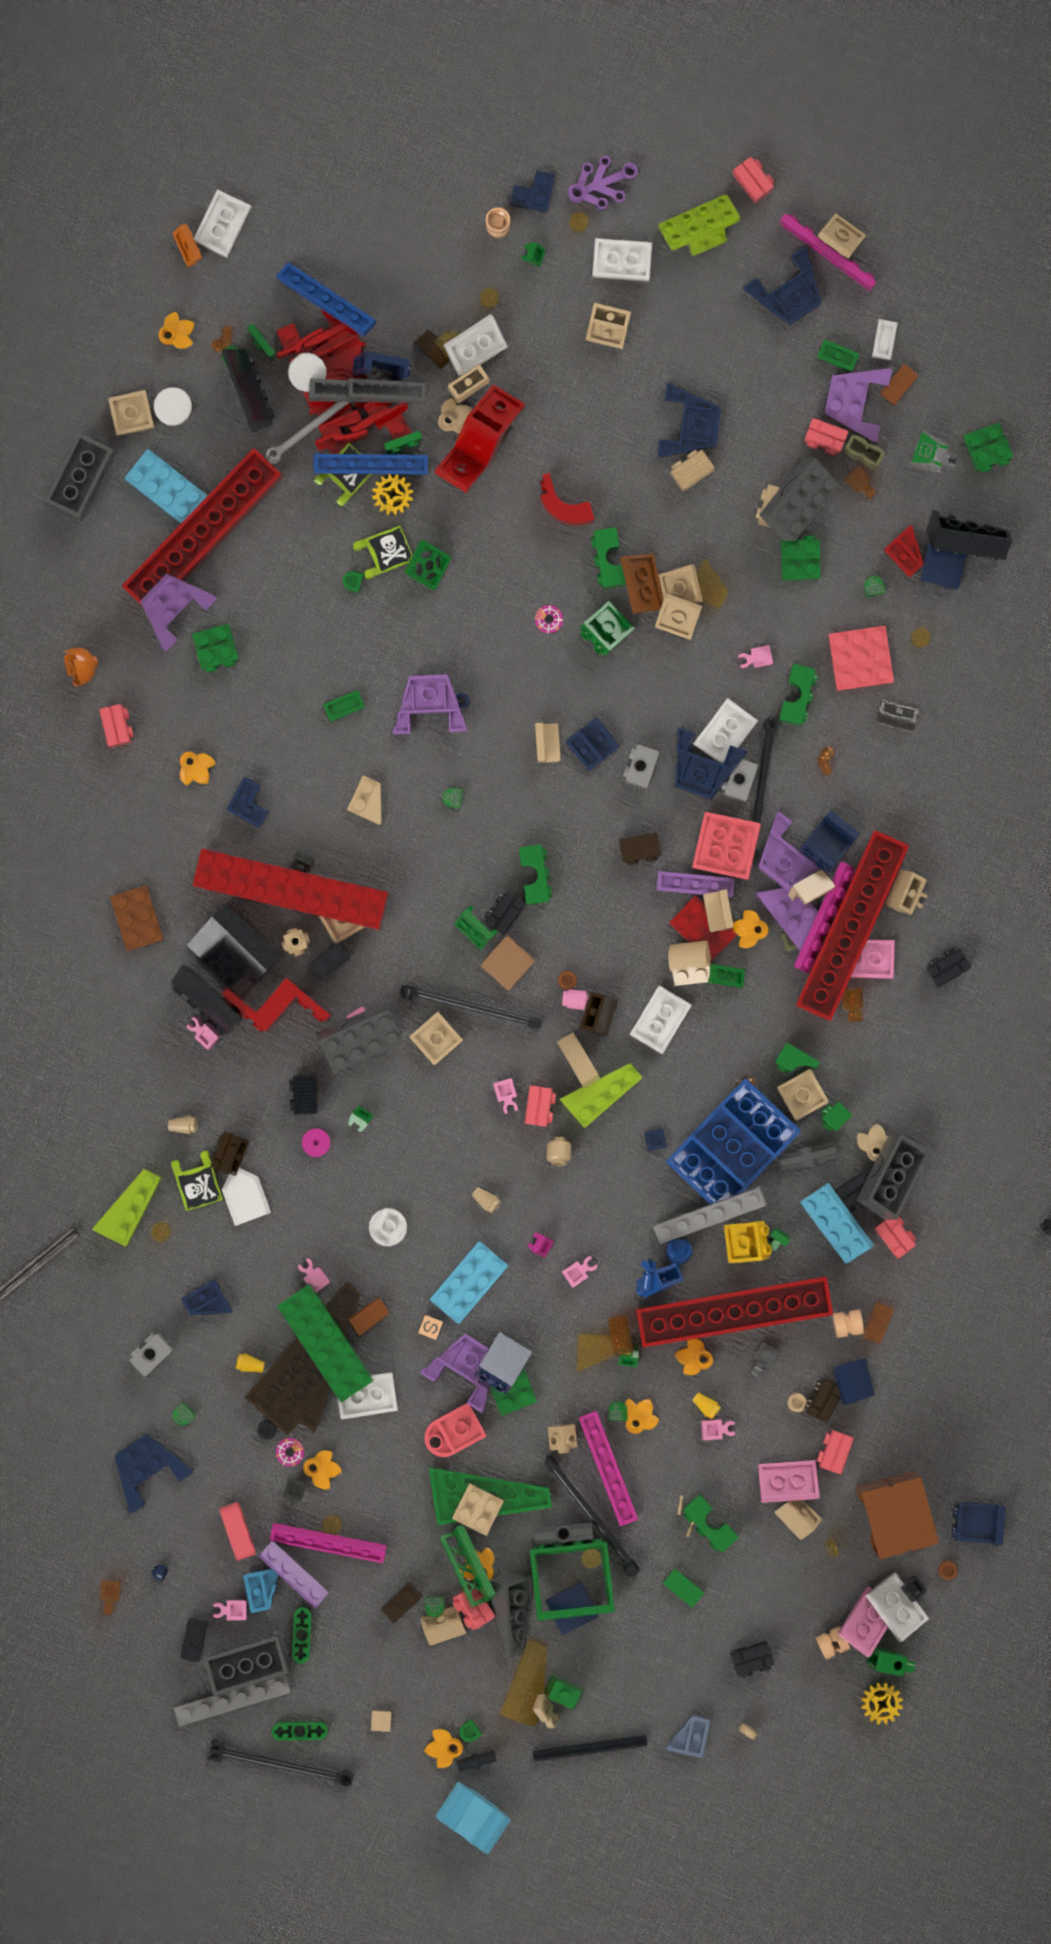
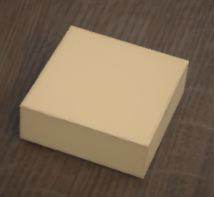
[371,1710,391,1732]

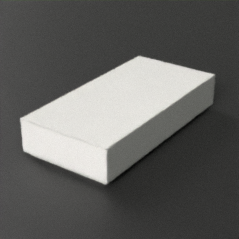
[872,319,898,361]

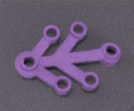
[568,156,638,210]

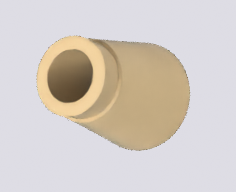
[168,1115,198,1134]
[472,1187,501,1214]

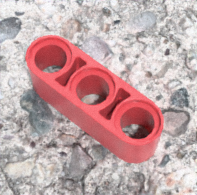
[219,1502,256,1561]

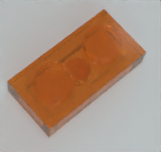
[862,1301,894,1344]
[608,1315,633,1356]

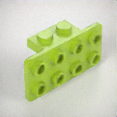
[658,195,740,256]

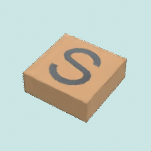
[418,1315,443,1340]

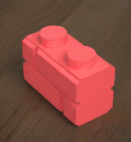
[732,157,775,204]
[804,418,848,456]
[99,704,134,748]
[524,1085,556,1127]
[874,1217,916,1259]
[816,1429,854,1474]
[452,1584,496,1630]

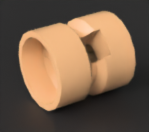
[486,208,510,238]
[833,1309,864,1338]
[815,1626,850,1660]

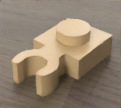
[533,1694,559,1729]

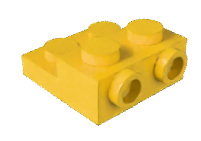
[724,1220,772,1263]

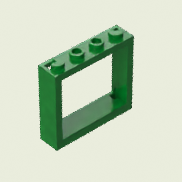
[529,1539,615,1621]

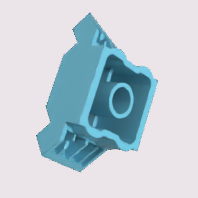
[435,1782,511,1854]

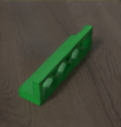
[439,1525,496,1608]

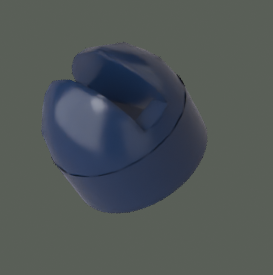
[456,693,470,709]
[152,1564,168,1581]

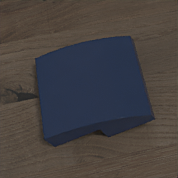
[920,543,967,590]
[565,717,621,771]
[833,1358,875,1405]
[545,1582,599,1635]

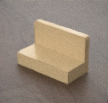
[535,723,560,763]
[788,869,835,904]
[703,889,734,932]
[775,1500,822,1540]
[420,1606,466,1645]

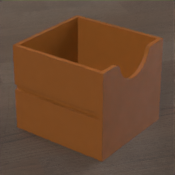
[856,1470,939,1560]

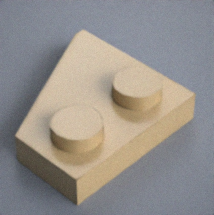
[347,775,382,826]

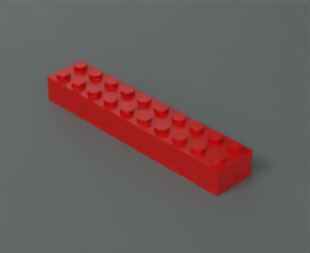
[121,448,283,607]
[795,830,910,1022]
[192,848,390,931]
[636,1276,833,1348]

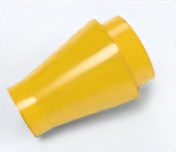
[235,1353,265,1373]
[692,1392,721,1419]

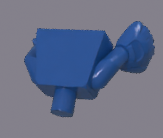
[636,1238,693,1298]

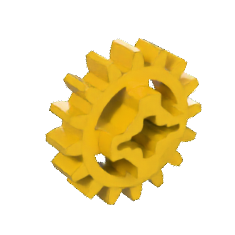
[372,474,413,516]
[861,1682,903,1725]

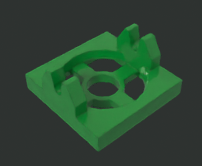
[404,539,452,591]
[454,905,498,950]

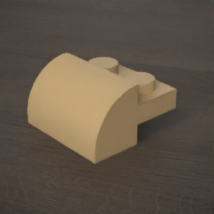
[585,303,631,349]
[668,941,711,986]

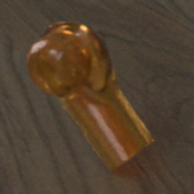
[211,326,232,352]

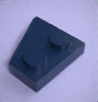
[181,1279,233,1315]

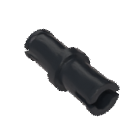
[456,1750,497,1772]

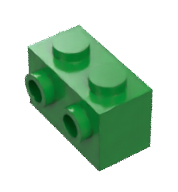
[820,1101,852,1132]

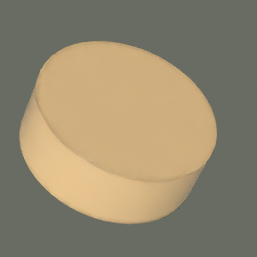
[787,1393,807,1412]
[738,1723,758,1740]

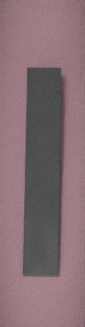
[308,378,425,403]

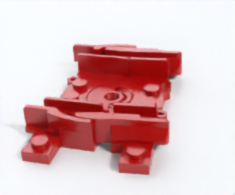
[276,309,412,454]

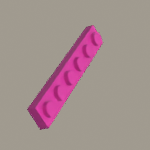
[779,213,876,292]
[794,862,855,973]
[578,1411,638,1526]
[270,1523,387,1563]

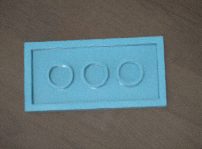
[124,449,207,523]
[800,1183,874,1264]
[430,1241,509,1324]

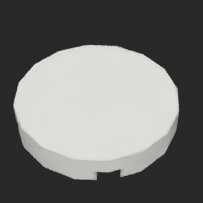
[288,353,326,392]
[154,387,192,426]
[369,1208,407,1246]

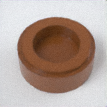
[558,971,577,990]
[938,1560,958,1580]

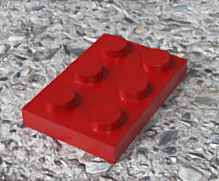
[669,895,737,962]

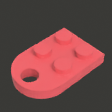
[424,1403,487,1457]

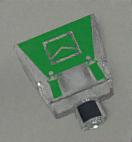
[909,430,957,473]

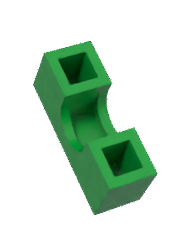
[590,527,626,590]
[779,664,818,727]
[519,844,553,905]
[682,1493,739,1553]

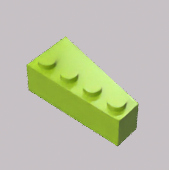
[559,1063,643,1128]
[92,1169,163,1247]

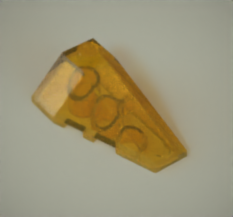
[499,1640,547,1726]

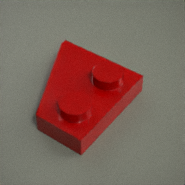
[883,525,924,578]

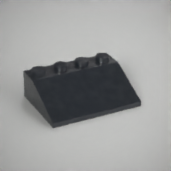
[221,349,275,432]
[187,903,281,999]
[171,964,244,1035]

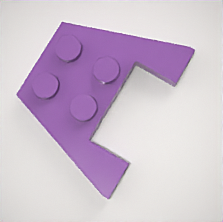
[824,368,892,443]
[140,574,217,652]
[393,674,468,735]
[758,811,821,891]
[420,1334,491,1413]

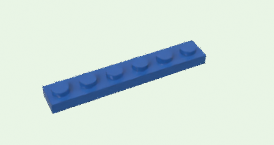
[276,262,376,337]
[313,454,428,474]

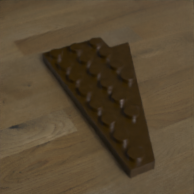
[244,1281,361,1436]

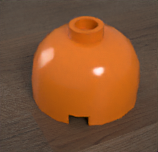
[64,647,98,687]

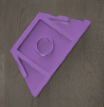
[756,888,818,951]

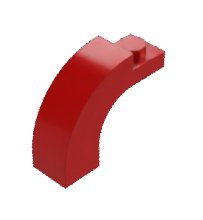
[540,473,595,526]

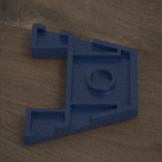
[743,247,822,326]
[657,383,721,458]
[675,727,748,800]
[114,1434,194,1514]

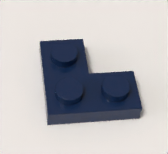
[510,170,555,213]
[226,777,269,828]

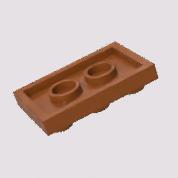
[621,553,664,614]
[110,885,164,952]

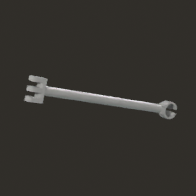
[266,366,387,464]

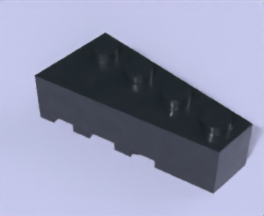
[926,510,1012,560]

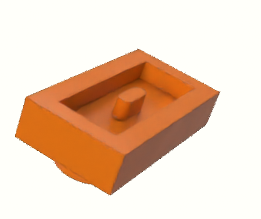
[172,224,202,268]

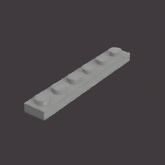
[653,1186,767,1244]
[174,1676,291,1727]

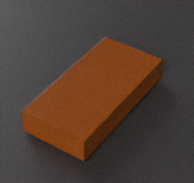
[880,364,919,406]
[347,1297,390,1336]

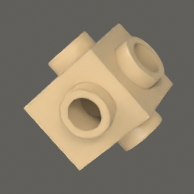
[281,928,311,957]
[548,1424,577,1453]

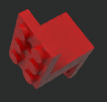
[434,384,526,493]
[222,978,332,1032]

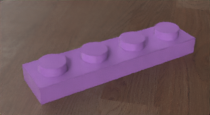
[656,871,735,898]
[259,1541,329,1608]

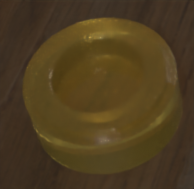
[569,212,588,233]
[480,288,499,308]
[911,628,931,648]
[151,1222,171,1242]
[322,1515,342,1535]
[824,1539,839,1559]
[581,1549,601,1569]

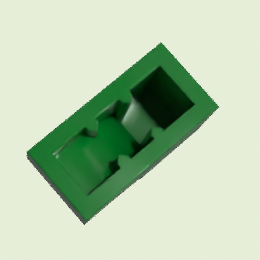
[774,1043,820,1073]

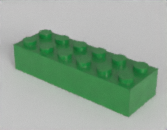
[277,1284,374,1403]

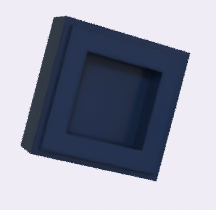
[644,1128,667,1151]

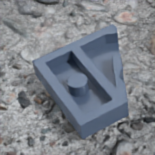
[666,1715,711,1758]

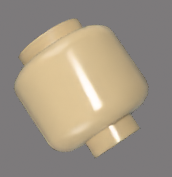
[546,1137,572,1166]

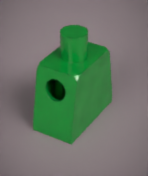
[866,1647,915,1677]
[544,1674,585,1710]

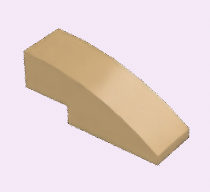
[557,1033,600,1088]

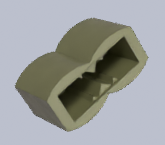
[844,435,885,470]

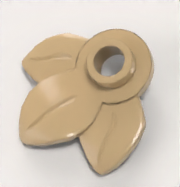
[438,398,472,434]
[857,1124,888,1162]

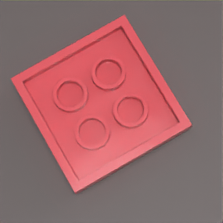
[828,626,894,691]
[692,812,762,880]

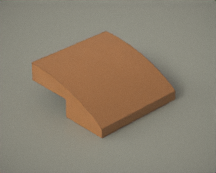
[480,935,536,991]

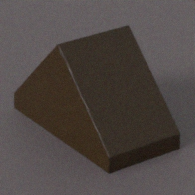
[414,329,451,370]

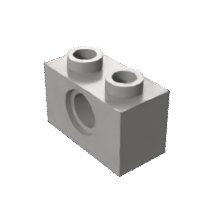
[623,745,659,790]
[722,760,758,802]
[129,1333,174,1377]

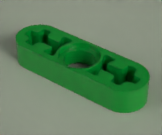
[292,1606,312,1664]
[272,1721,328,1741]

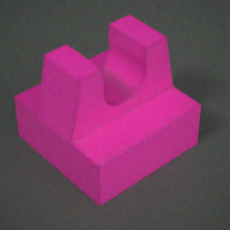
[527,1233,554,1258]

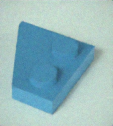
[243,1568,278,1613]

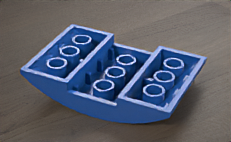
[666,1078,801,1204]

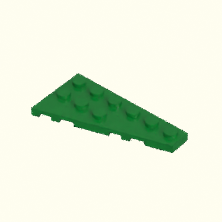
[429,1467,552,1525]

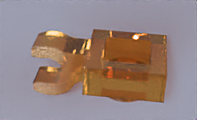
[844,466,876,500]
[843,988,864,1022]
[99,1580,121,1615]

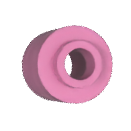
[562,989,589,1010]

